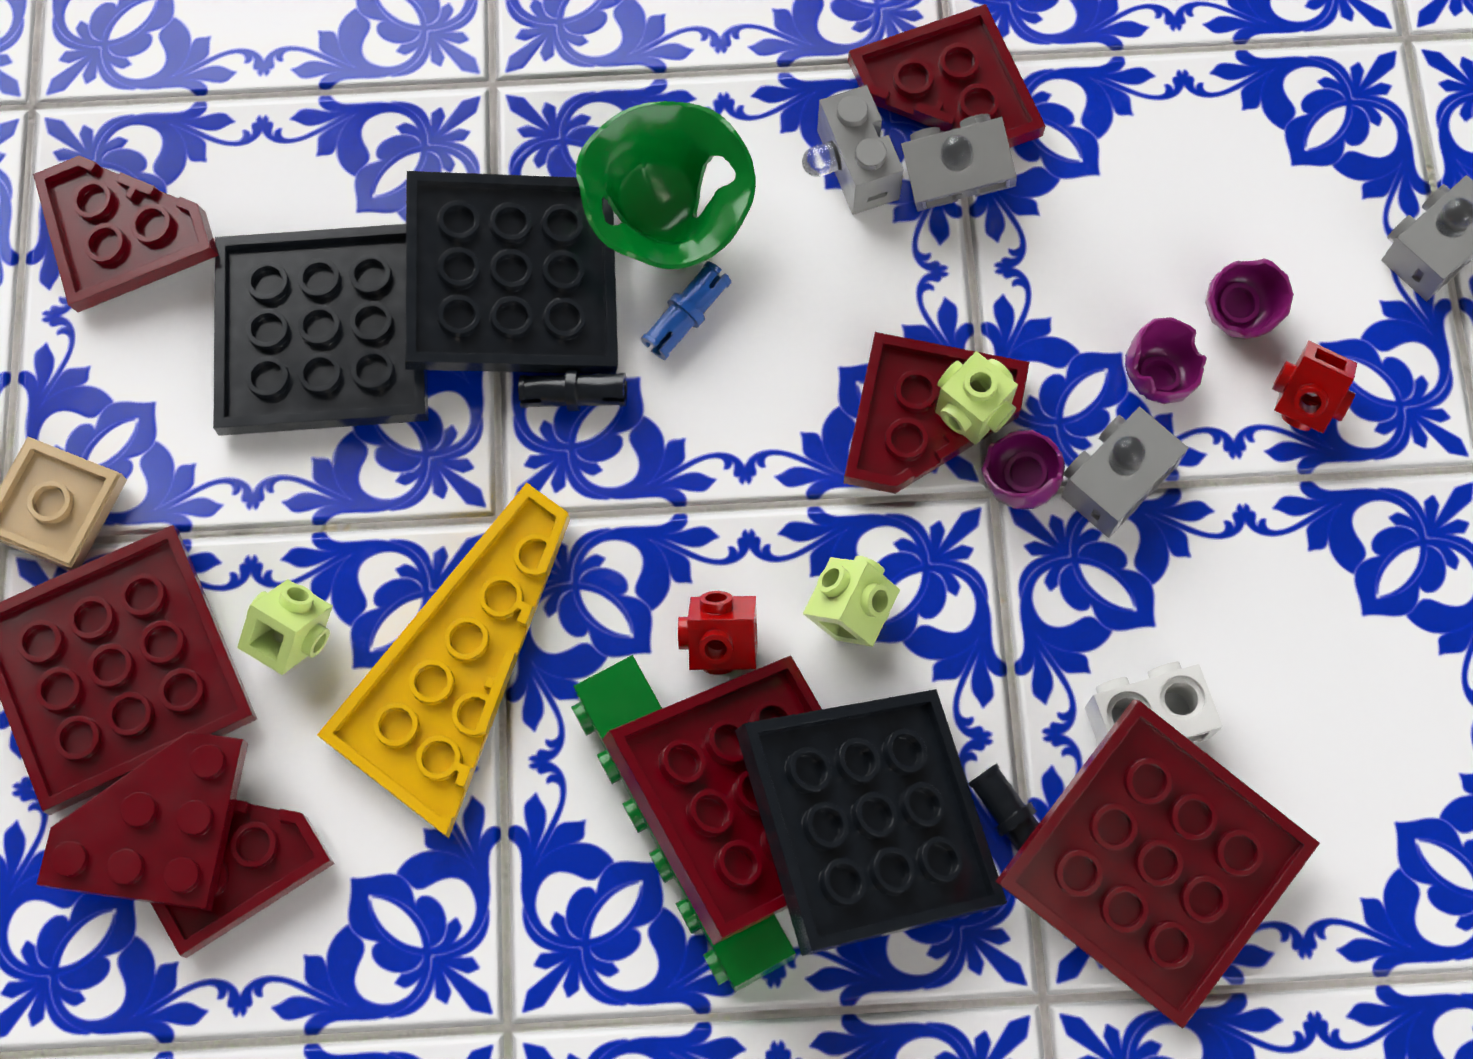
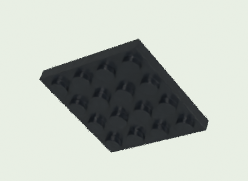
[405,171,618,374]
[213,224,429,436]
[735,689,1007,956]

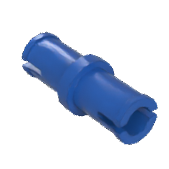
[640,261,732,360]

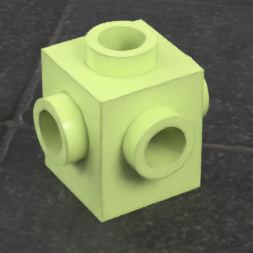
[935,351,1018,445]
[803,556,900,647]
[237,579,333,675]

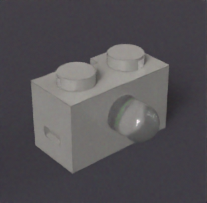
[802,85,904,215]
[901,114,1017,212]
[1381,175,1473,302]
[1061,406,1189,538]

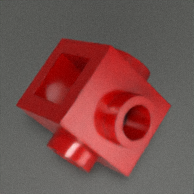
[1272,340,1358,433]
[678,591,758,675]

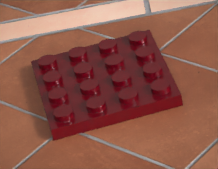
[0,525,257,815]
[602,655,822,945]
[995,700,1320,1029]

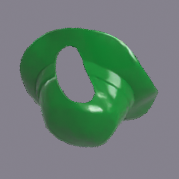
[576,101,756,269]

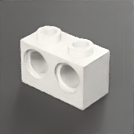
[1085,661,1223,745]

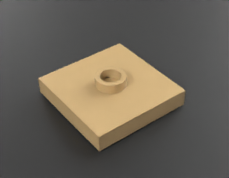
[0,437,127,571]

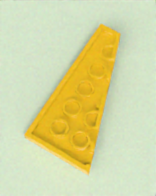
[317,483,570,839]

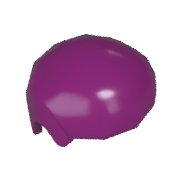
[1205,258,1294,339]
[1125,317,1207,404]
[981,430,1065,509]

